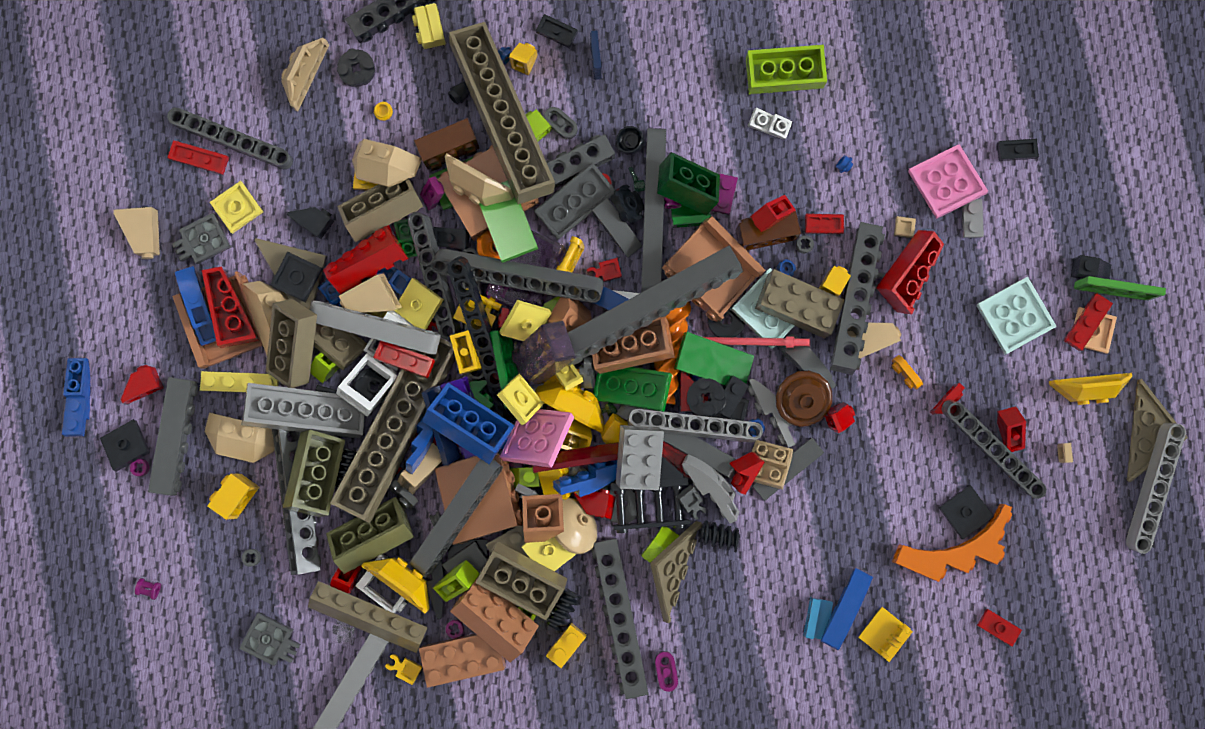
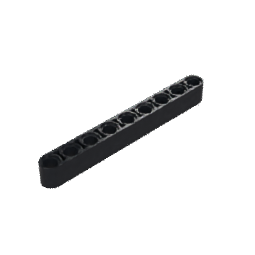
[447,256,515,423]

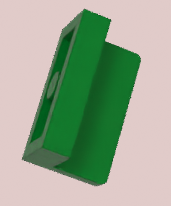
[671,205,711,228]

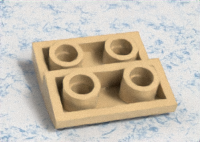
[752,440,793,490]

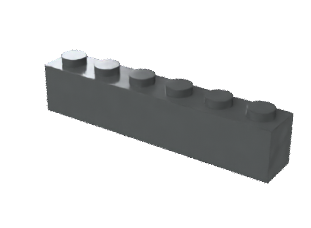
[148,377,198,496]

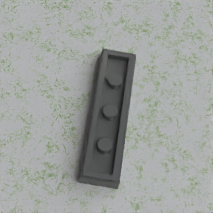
[752,438,824,501]

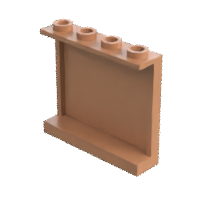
[437,145,539,241]
[662,216,765,322]
[172,271,263,369]
[435,449,523,545]

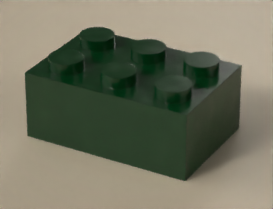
[657,152,720,216]

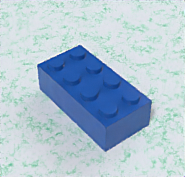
[422,383,515,464]

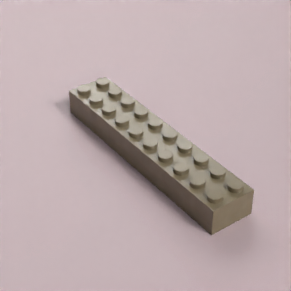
[449,22,555,205]
[330,338,456,523]

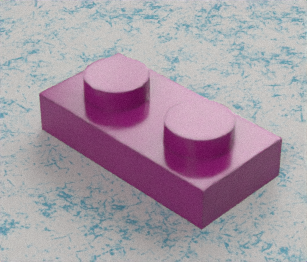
[711,174,738,215]
[419,176,445,210]

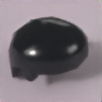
[615,126,644,155]

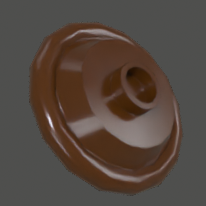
[776,370,832,427]

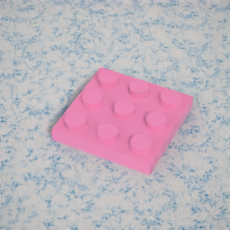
[908,144,988,219]
[500,409,574,468]

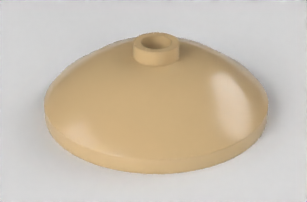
[555,497,597,554]

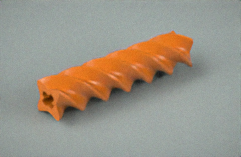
[654,301,691,405]

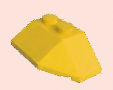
[1049,373,1132,405]
[535,381,605,433]
[361,557,430,614]

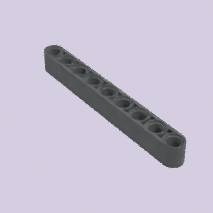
[641,128,666,293]
[431,249,604,303]

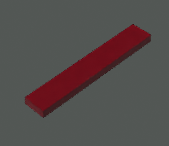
[531,442,619,473]

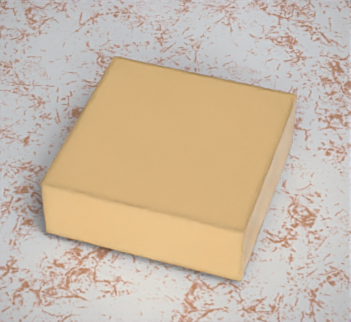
[894,216,916,238]
[1057,443,1073,463]

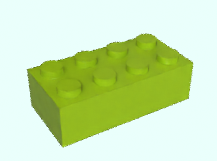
[746,45,827,94]

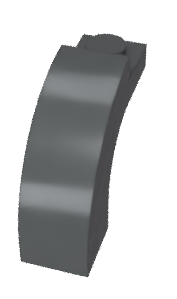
[778,333,836,389]

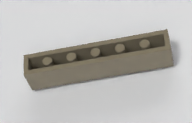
[308,581,428,653]

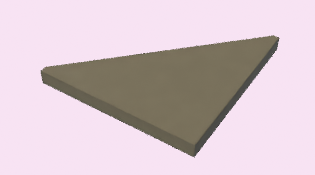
[255,238,327,310]
[1127,379,1188,482]
[650,521,702,623]

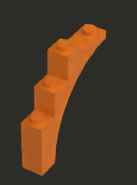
[892,504,1012,582]

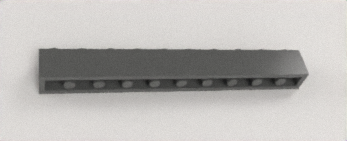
[555,245,743,366]

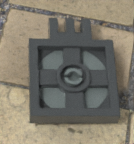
[172,213,232,264]
[239,612,301,666]

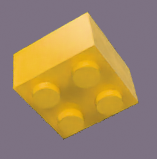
[208,474,260,520]

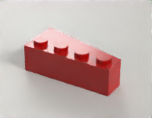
[323,226,408,294]
[876,230,944,315]
[202,267,260,348]

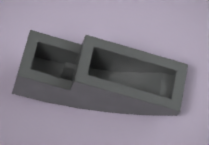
[592,199,643,258]

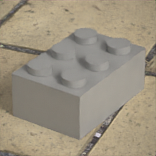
[616,425,664,490]

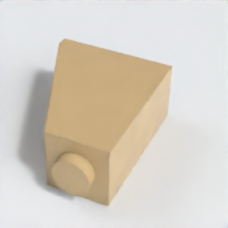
[113,207,160,259]
[339,273,402,312]
[847,323,901,358]
[397,443,442,495]

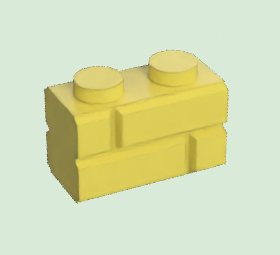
[412,3,446,49]

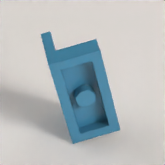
[803,597,833,639]

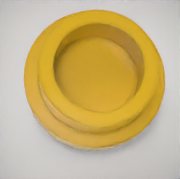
[374,102,393,121]

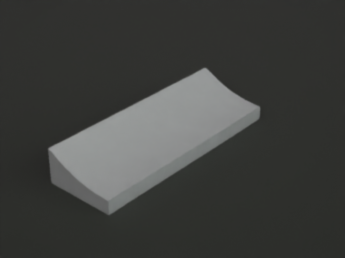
[241,383,365,438]

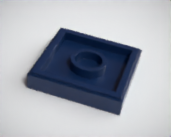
[590,31,602,80]

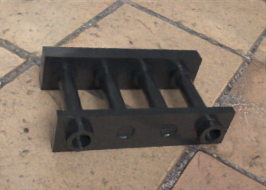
[608,476,691,533]

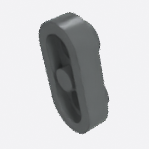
[544,107,578,139]

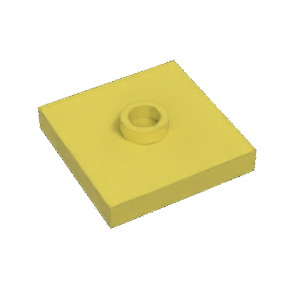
[210,181,263,234]
[394,278,444,330]
[499,300,552,344]
[497,374,544,425]
[522,537,576,571]

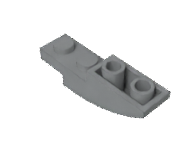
[747,379,795,448]
[682,454,740,524]

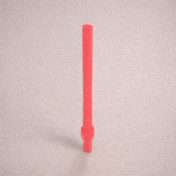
[703,336,810,348]

